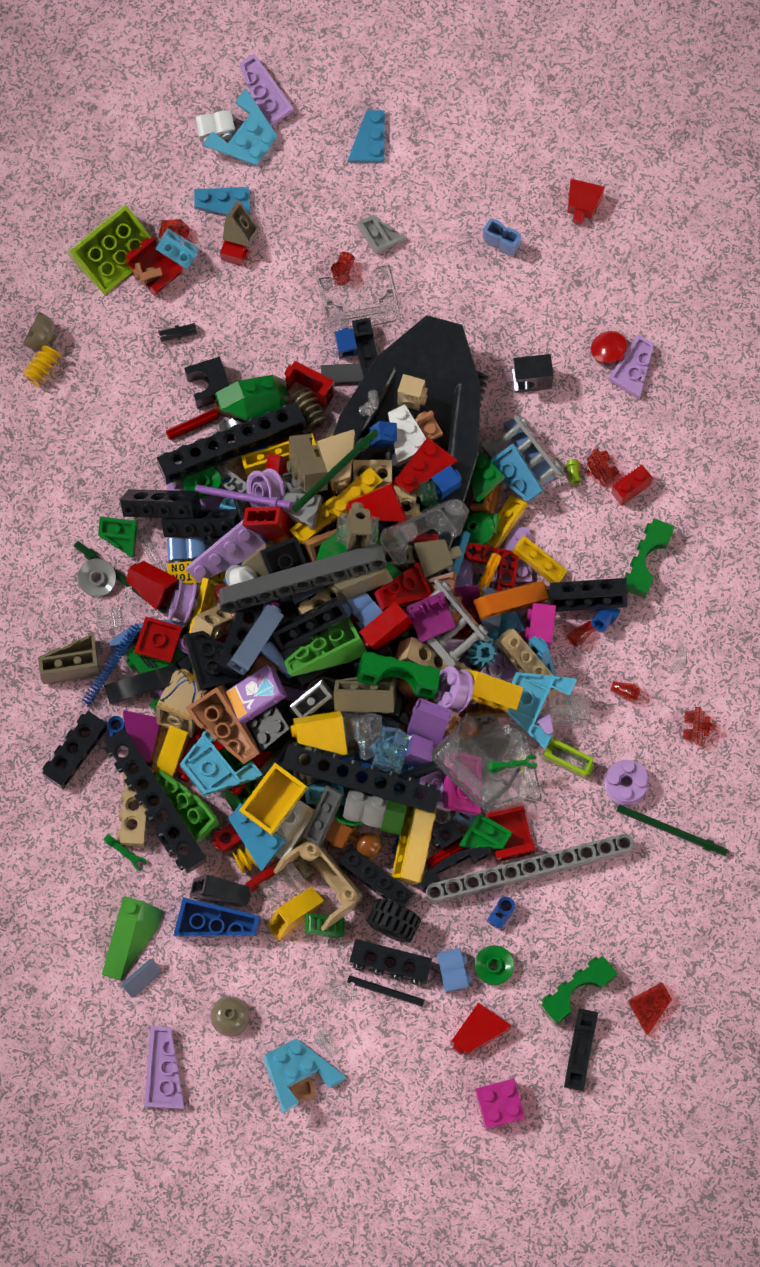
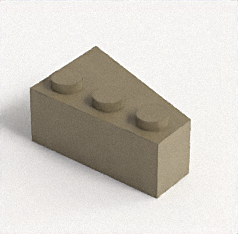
[287,434,328,493]
[38,631,100,684]
[334,676,397,713]

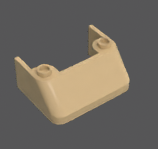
[273,841,364,931]

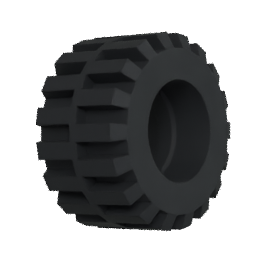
[367,899,421,943]

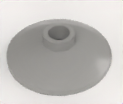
[78,559,116,597]

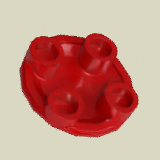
[590,331,627,364]

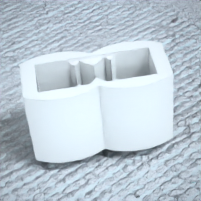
[195,110,236,143]

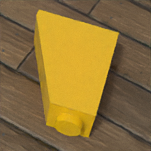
[291,711,347,755]
[153,726,190,779]
[266,886,324,941]

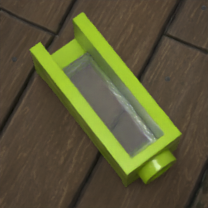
[542,738,595,779]

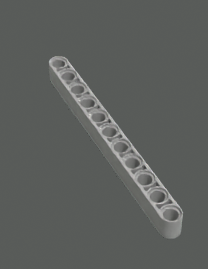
[426,834,634,904]

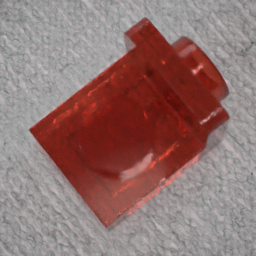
[159,219,189,240]

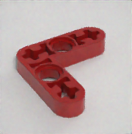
[464,543,518,592]

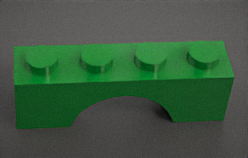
[624,518,675,598]
[356,652,441,699]
[540,955,618,1026]

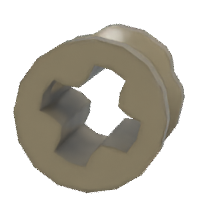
[291,857,317,882]

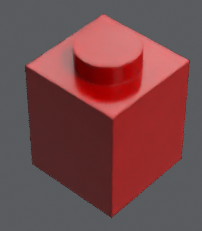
[220,240,250,266]

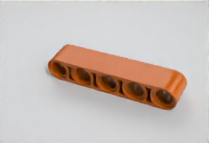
[473,581,549,619]

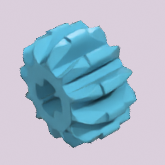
[465,637,498,668]

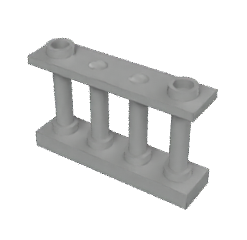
[481,415,565,504]
[403,579,490,669]

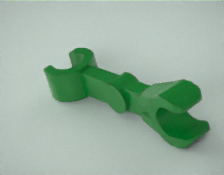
[488,754,538,774]
[104,834,147,871]

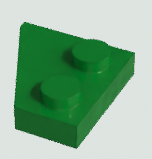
[98,516,138,557]

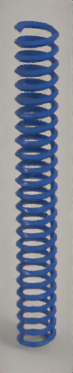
[82,623,141,707]

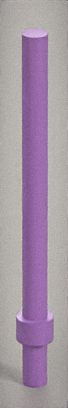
[195,485,294,510]

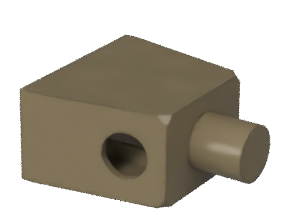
[346,502,372,552]
[414,539,462,580]

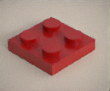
[134,616,183,664]

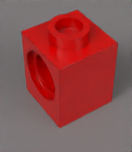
[212,824,243,854]

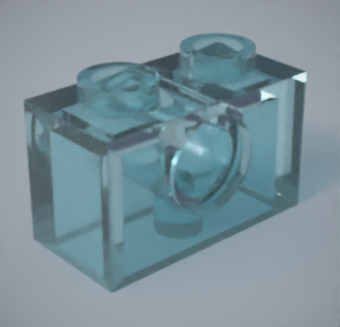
[372,726,411,774]

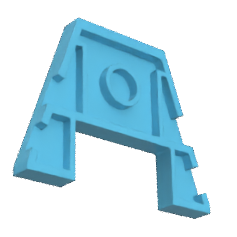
[202,89,278,166]
[505,672,578,749]
[180,730,263,796]
[263,1038,346,1113]

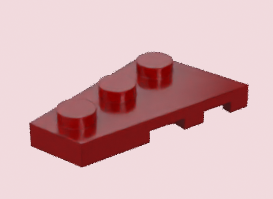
[393,437,458,494]
[374,562,432,611]

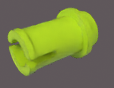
[565,459,581,484]

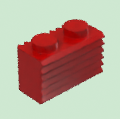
[611,464,653,506]

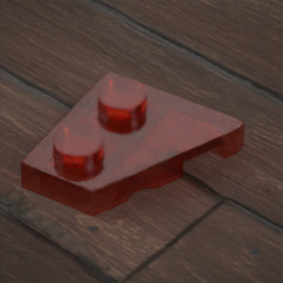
[627,982,672,1035]

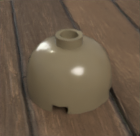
[23,311,57,350]
[210,996,250,1036]

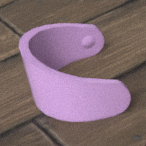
[536,713,553,735]

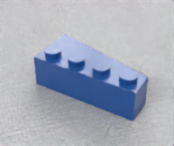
[173,897,262,937]

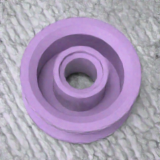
[246,469,286,507]
[168,579,200,624]
[433,666,474,712]
[605,760,649,806]

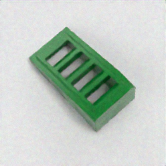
[305,913,345,938]

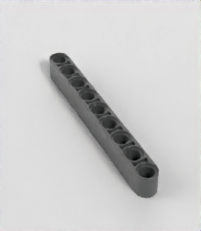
[219,544,386,613]

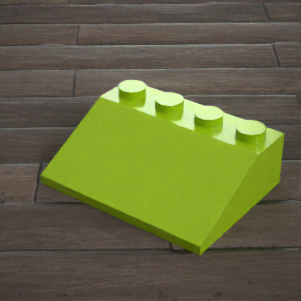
[66,205,151,295]

